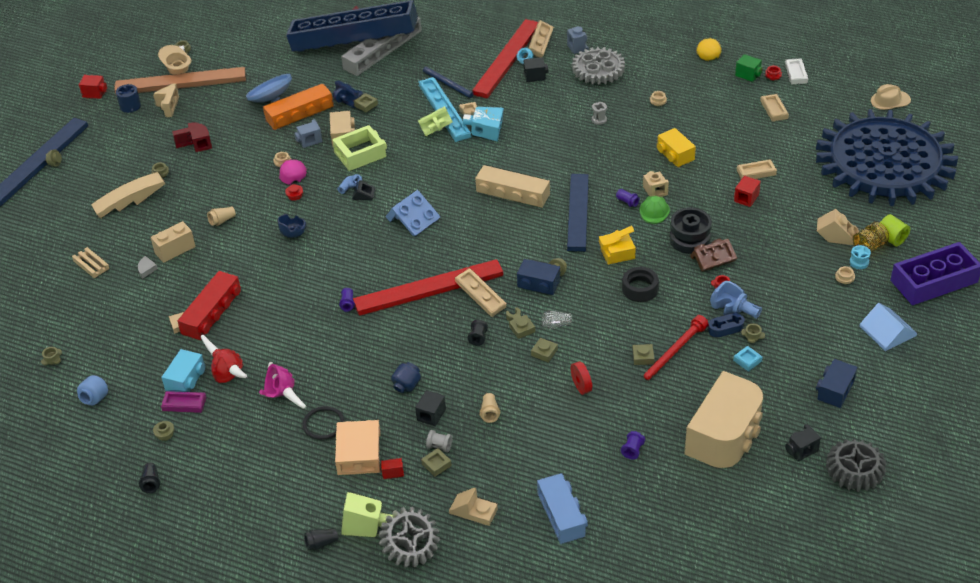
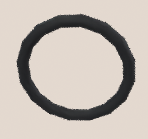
[302,406,345,440]

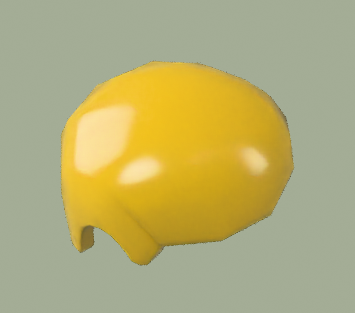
[697,38,721,61]

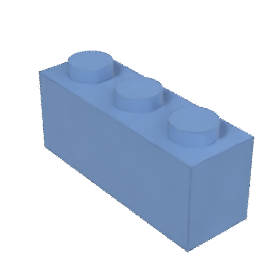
[537,473,588,544]

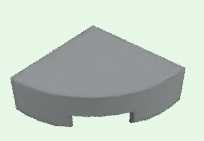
[138,256,158,278]

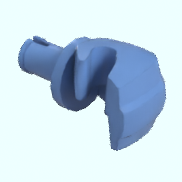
[710,281,762,319]

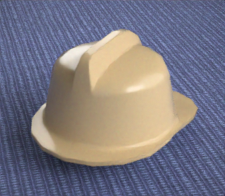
[158,45,191,74]
[871,84,911,110]

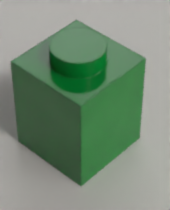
[735,54,763,82]

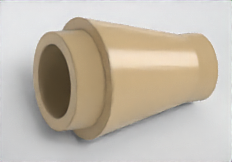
[207,206,236,226]
[480,393,500,423]

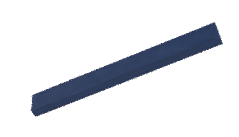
[0,118,88,207]

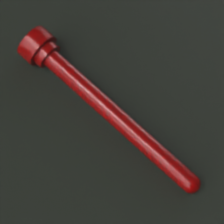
[644,315,709,380]

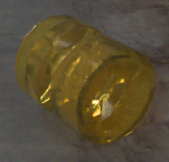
[853,222,889,253]

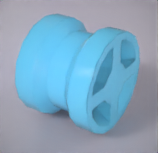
[850,245,871,269]

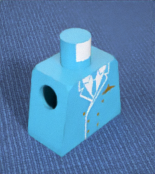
[463,107,503,141]

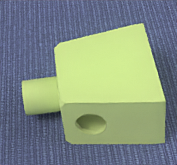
[341,492,393,537]

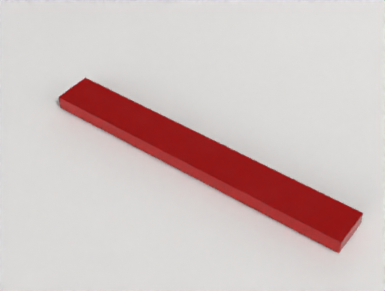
[472,19,538,99]
[353,259,503,316]

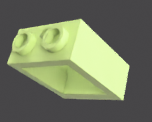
[332,125,387,171]

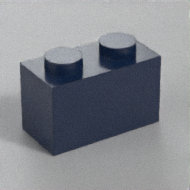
[517,259,560,295]
[816,359,858,408]

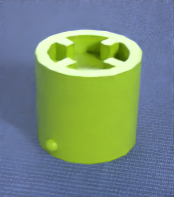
[876,214,911,247]

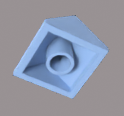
[859,303,917,351]

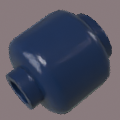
[391,362,421,393]

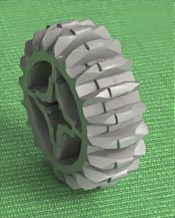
[379,507,440,568]

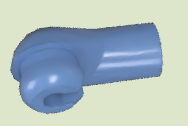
[337,174,362,194]

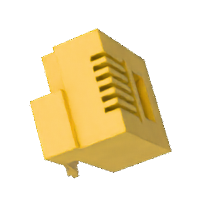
[599,226,636,265]

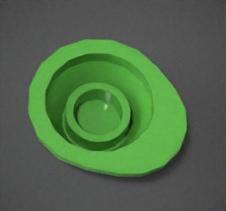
[639,195,670,224]

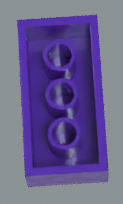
[890,242,980,305]

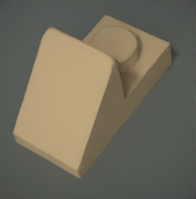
[154,84,179,117]
[449,488,498,526]

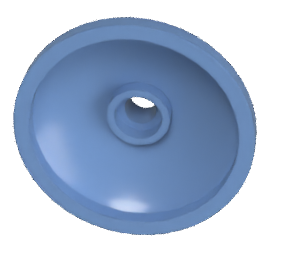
[246,74,292,103]

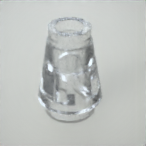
[542,310,572,329]

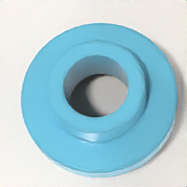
[517,48,533,64]

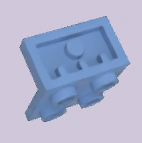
[386,190,440,237]

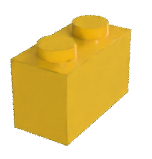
[657,128,696,167]

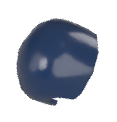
[277,214,307,238]

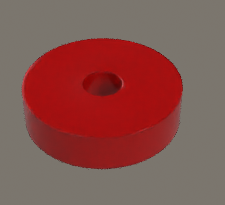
[570,361,592,395]

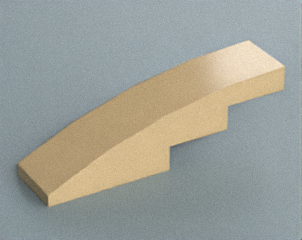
[91,172,165,218]

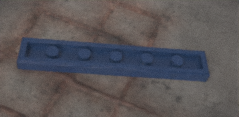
[567,174,589,252]

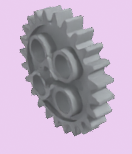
[572,47,625,85]

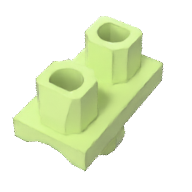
[418,106,453,136]

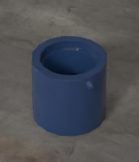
[116,84,141,113]

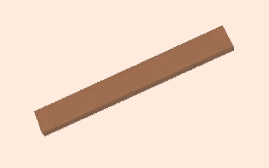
[115,67,246,93]

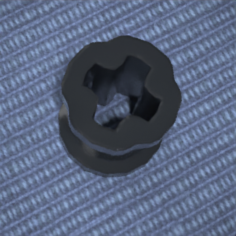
[467,320,488,346]

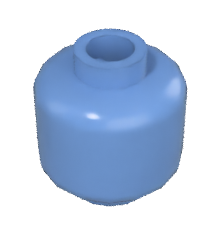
[77,375,108,405]

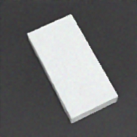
[785,59,808,84]

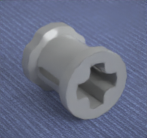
[592,102,607,125]
[426,430,453,453]

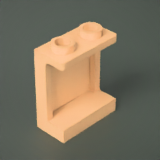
[335,420,380,475]

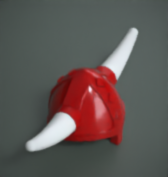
[201,335,247,383]

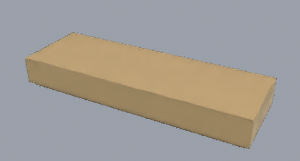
[528,20,554,58]
[455,268,506,317]

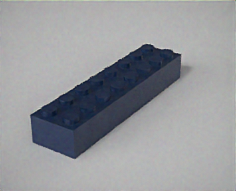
[286,0,418,52]

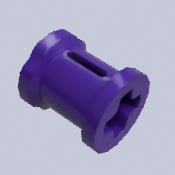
[621,431,646,460]

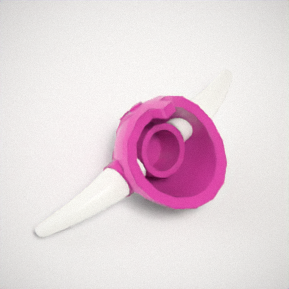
[259,362,306,409]

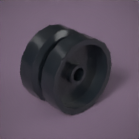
[669,207,712,254]

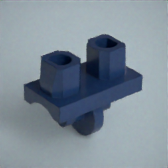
[333,80,363,108]

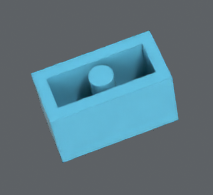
[162,349,205,392]

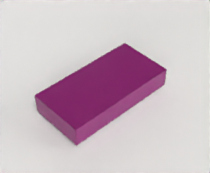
[161,391,206,413]

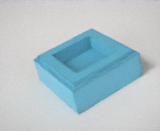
[733,346,763,371]

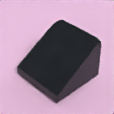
[352,180,375,200]

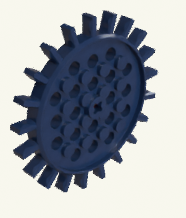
[816,109,958,206]

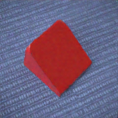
[381,458,404,479]

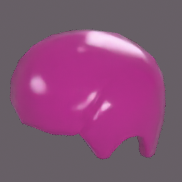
[279,160,307,185]

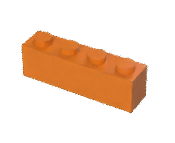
[263,83,334,130]

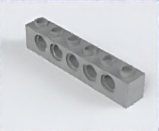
[341,17,422,76]

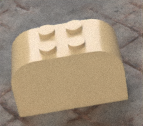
[685,371,763,468]

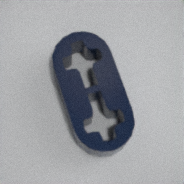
[708,313,745,337]

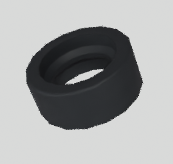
[622,267,659,302]

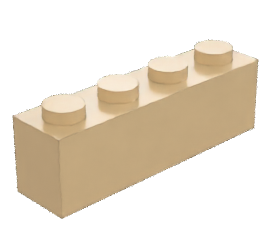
[475,165,550,208]

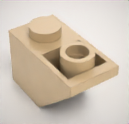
[817,209,860,245]

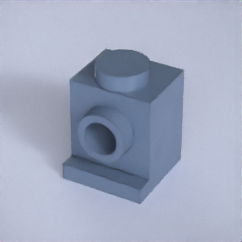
[567,26,588,54]
[294,119,322,148]

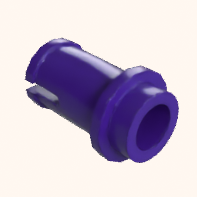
[616,189,640,207]
[339,288,355,312]

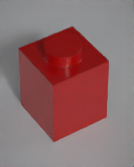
[79,75,107,99]
[734,176,761,207]

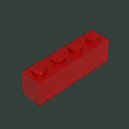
[177,271,241,340]

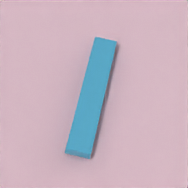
[419,77,471,142]

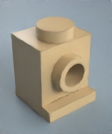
[643,171,669,197]

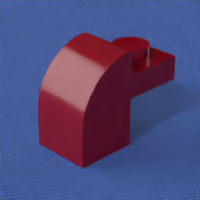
[172,123,212,152]

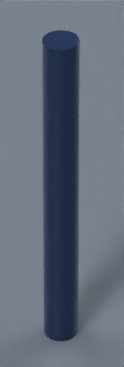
[423,66,474,98]

